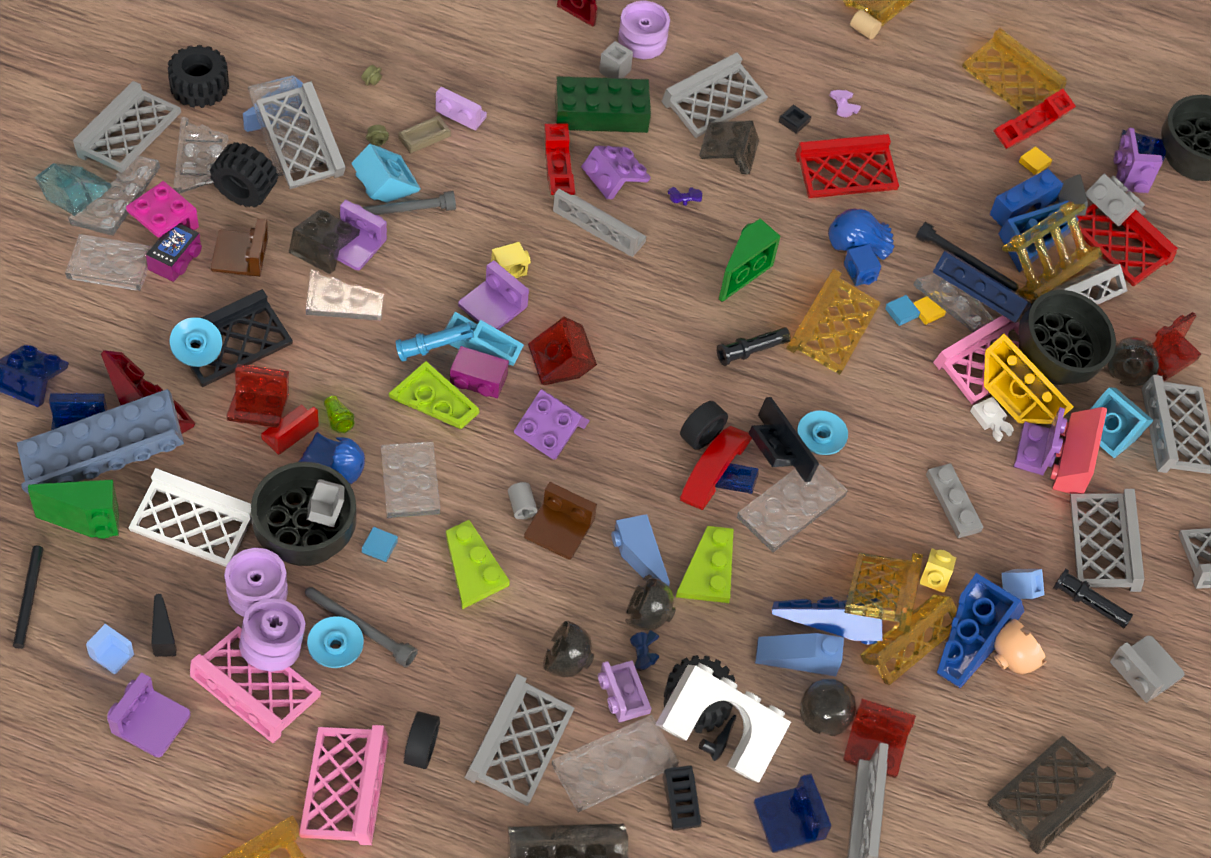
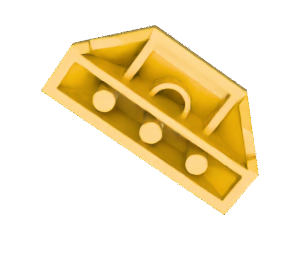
[984,334,1074,424]

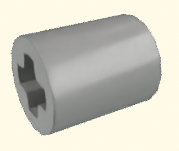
[508,482,537,519]

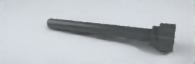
[339,191,456,216]
[305,587,418,668]

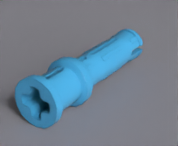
[395,322,474,362]

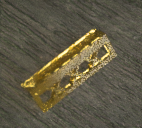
[860,595,957,685]

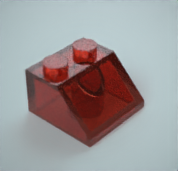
[528,317,597,385]

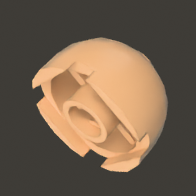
[994,619,1047,674]

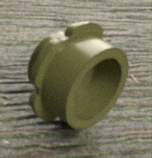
[361,64,382,86]
[366,125,389,146]

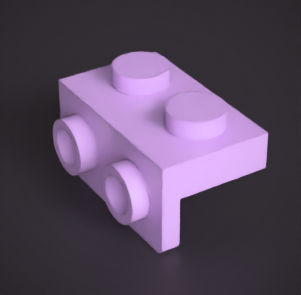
[436,87,487,131]
[598,661,651,722]

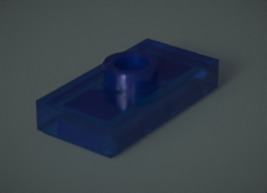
[1118,130,1166,162]
[715,463,759,494]

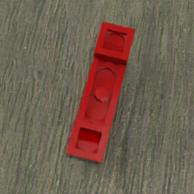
[993,89,1076,149]
[544,124,575,195]
[680,426,752,510]

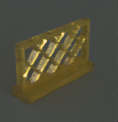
[962,28,1067,114]
[786,268,881,375]
[844,552,923,632]

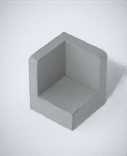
[599,41,633,78]
[307,479,344,527]

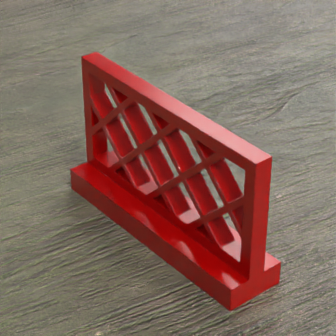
[795,134,899,198]
[1073,203,1178,287]

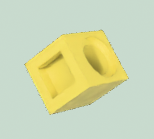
[491,242,531,278]

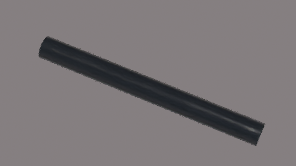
[13,545,44,649]

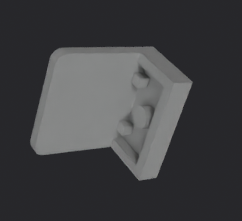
[1085,174,1146,226]
[1110,636,1184,703]

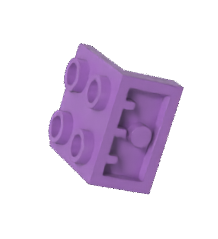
[458,260,529,330]
[514,389,590,460]
[1014,407,1067,475]

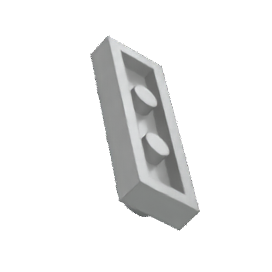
[926,463,983,538]

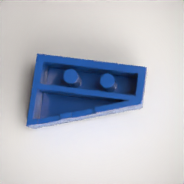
[998,201,1079,273]

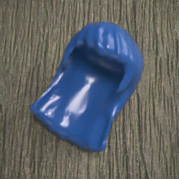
[828,208,895,260]
[298,432,365,484]

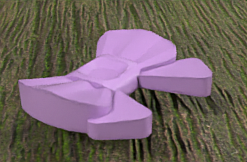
[829,90,861,117]

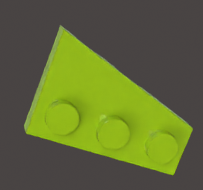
[388,361,480,429]
[446,520,510,609]
[676,526,734,603]

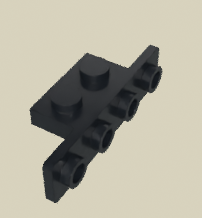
[749,397,819,482]

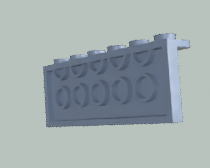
[17,389,184,495]

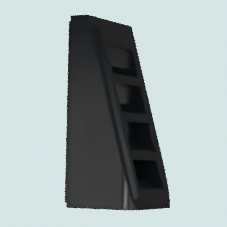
[151,594,176,657]
[662,766,702,830]

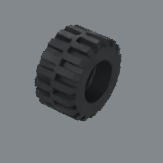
[167,45,229,108]
[209,142,278,207]
[664,655,737,733]

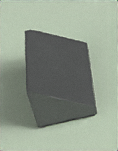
[1058,174,1088,216]

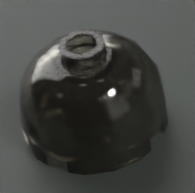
[1108,336,1159,387]
[625,574,676,631]
[543,621,594,678]
[800,679,856,736]

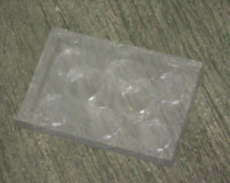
[65,234,152,291]
[381,442,440,518]

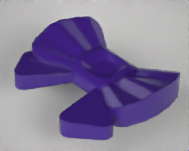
[668,187,703,205]

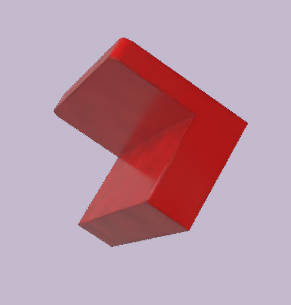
[261,404,319,455]

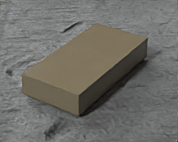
[398,115,451,154]

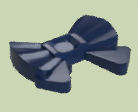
[630,630,659,671]

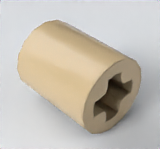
[850,9,882,40]

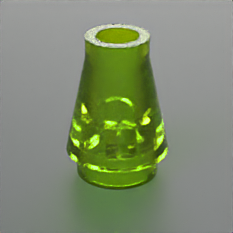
[324,396,355,433]

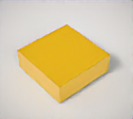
[1019,146,1052,175]
[913,294,946,325]

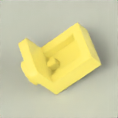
[920,548,957,592]

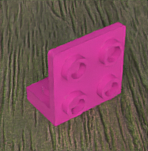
[126,181,199,237]

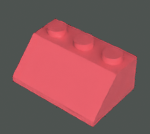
[1050,407,1107,494]

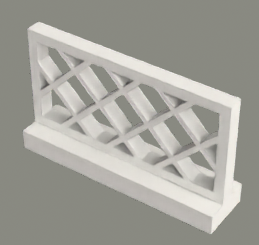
[129,468,252,567]

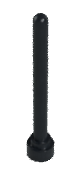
[916,222,1019,292]

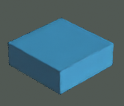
[885,295,920,326]
[362,527,398,562]

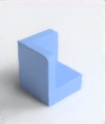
[1001,569,1045,599]
[86,624,134,674]

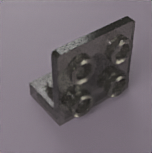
[699,121,759,174]
[289,210,360,274]

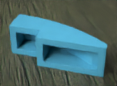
[444,312,524,366]

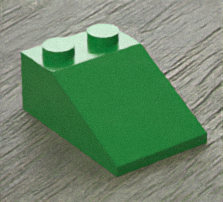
[719,218,781,302]
[28,480,119,539]

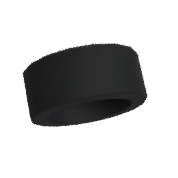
[680,401,728,450]
[404,711,440,769]

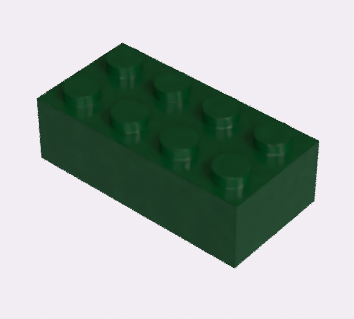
[555,76,651,133]

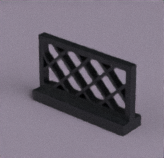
[189,289,293,387]

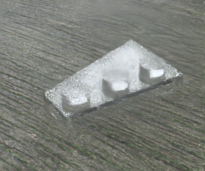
[306,269,384,321]

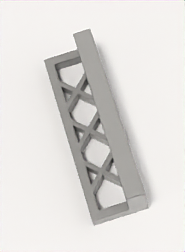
[553,189,647,257]
[1030,264,1128,305]

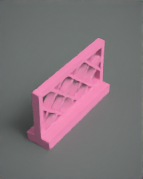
[933,315,1020,405]
[190,626,321,743]
[299,725,389,845]

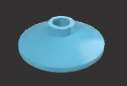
[170,318,222,367]
[797,411,848,455]
[307,617,364,668]

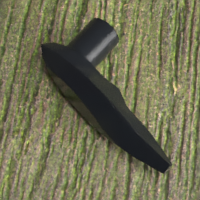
[699,715,737,761]

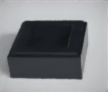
[779,104,811,134]

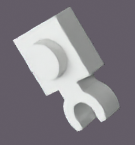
[970,397,1014,442]

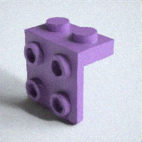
[1114,128,1163,193]
[581,146,651,199]
[320,200,387,270]
[107,673,190,757]

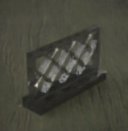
[988,736,1116,854]

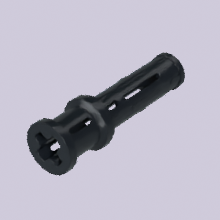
[716,327,791,366]
[1053,568,1133,629]

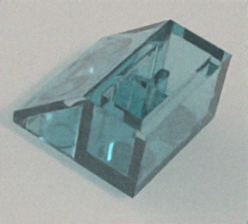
[35,163,112,216]

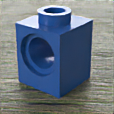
[843,244,881,286]

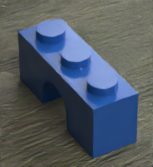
[989,169,1063,227]

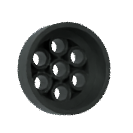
[1161,95,1211,181]
[1018,290,1116,385]
[251,462,356,566]

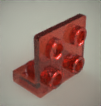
[1144,312,1201,381]
[226,364,289,427]
[843,698,916,778]

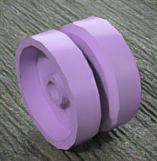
[618,1,670,59]
[224,548,288,617]
[239,598,305,672]

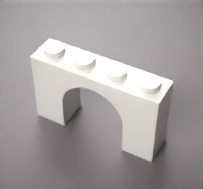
[655,663,791,783]

